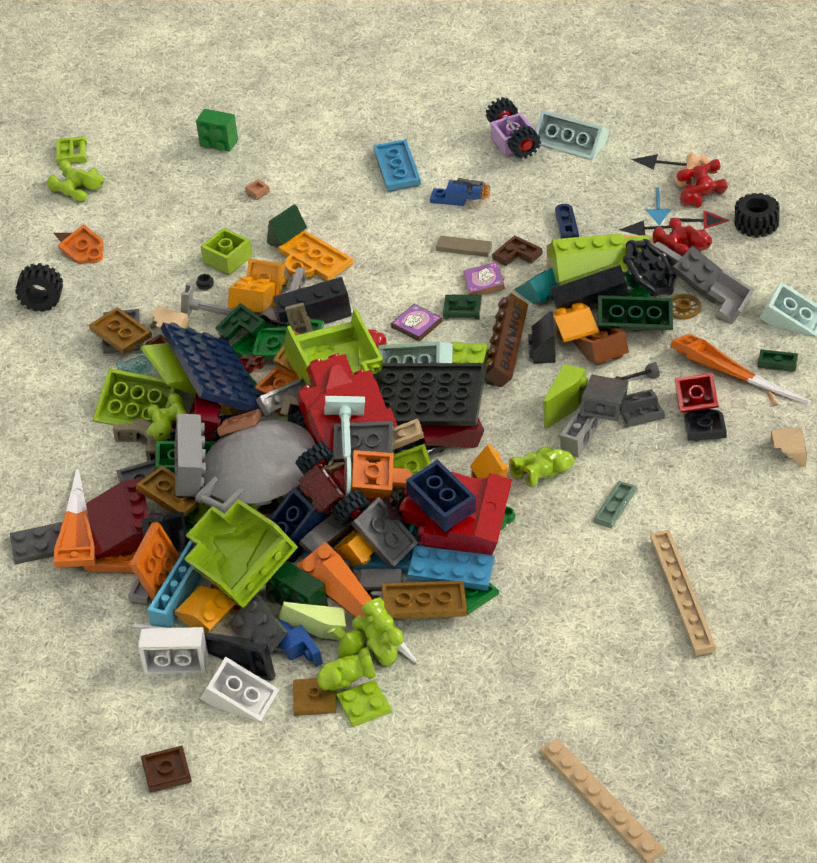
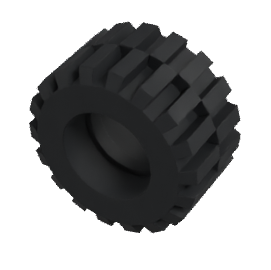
[734,193,780,238]
[15,263,63,312]

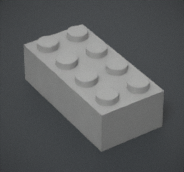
[174,414,206,497]

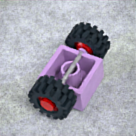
[485,97,541,159]

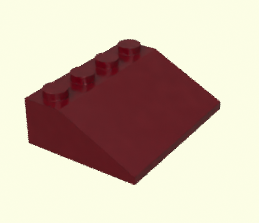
[421,417,485,448]
[86,478,149,560]

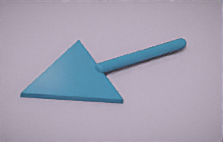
[645,187,671,225]

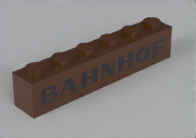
[485,293,528,387]

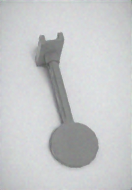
[181,283,280,328]

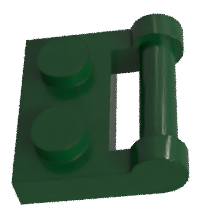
[443,294,482,319]

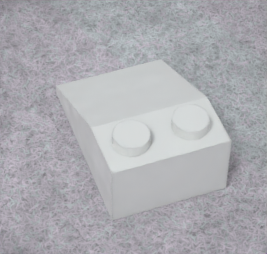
[200,657,279,722]

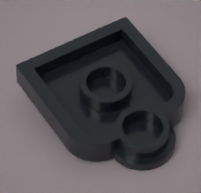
[684,409,727,441]

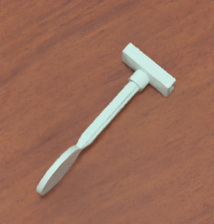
[324,396,365,496]

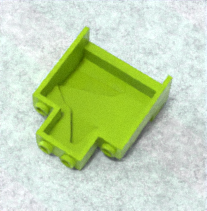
[283,309,383,388]
[184,499,298,608]

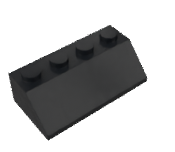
[548,262,629,310]
[271,277,352,327]

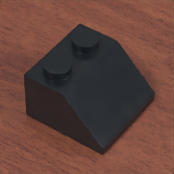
[528,311,556,364]

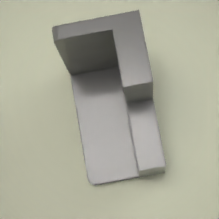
[708,270,754,324]

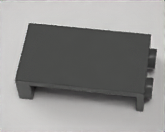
[579,374,629,422]

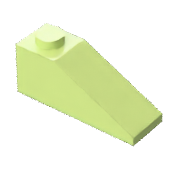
[279,602,346,640]

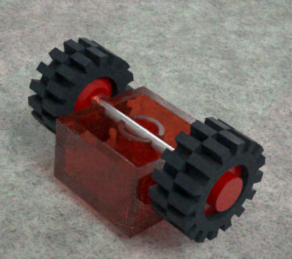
[295,442,370,525]

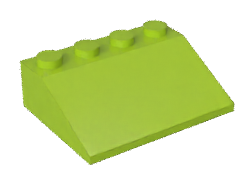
[548,233,631,291]
[141,343,196,395]
[93,368,183,425]

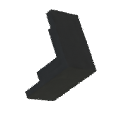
[141,512,188,552]

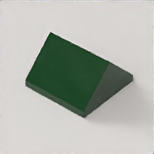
[267,204,308,246]

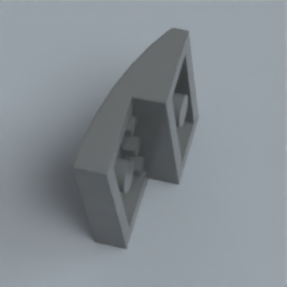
[620,389,665,427]

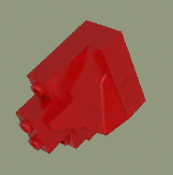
[296,353,397,452]
[398,472,512,555]

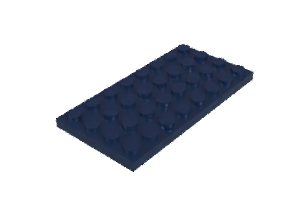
[160,322,268,417]

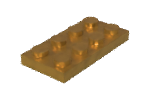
[382,580,467,619]

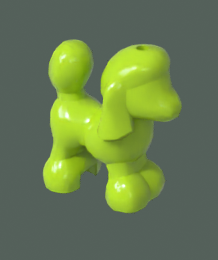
[47,160,104,202]
[147,393,188,441]
[509,446,575,487]
[352,597,404,667]
[317,647,376,691]

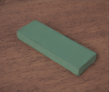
[594,481,637,529]

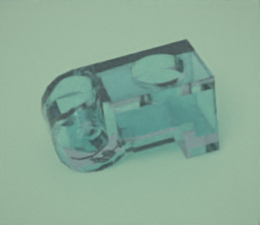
[116,352,153,375]

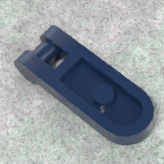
[555,204,579,239]

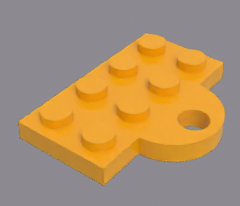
[278,230,353,281]

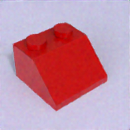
[675,372,719,413]

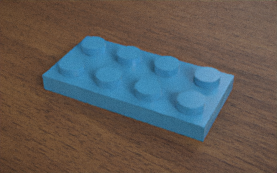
[373,139,421,191]
[407,545,495,591]

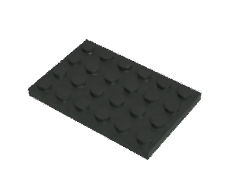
[373,363,487,426]

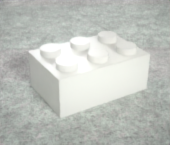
[138,627,208,674]

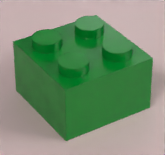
[196,109,238,152]

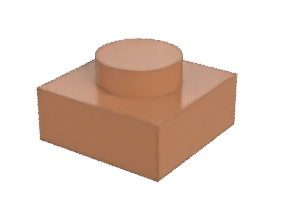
[245,179,270,199]

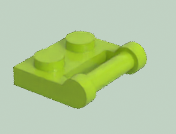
[56,136,87,165]

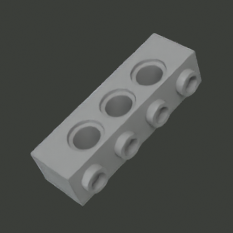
[560,404,603,457]

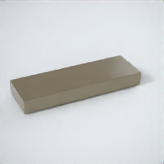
[436,236,492,257]

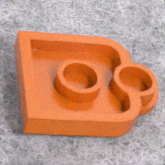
[58,224,104,264]

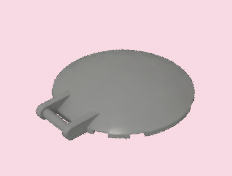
[195,419,315,514]

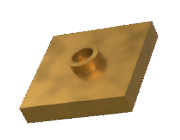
[293,678,336,716]

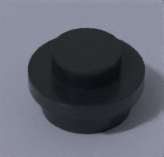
[196,274,214,290]

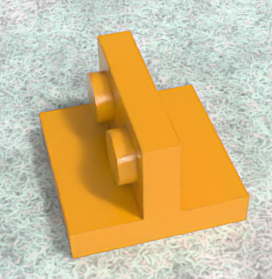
[247,258,289,296]

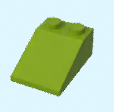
[543,364,588,428]

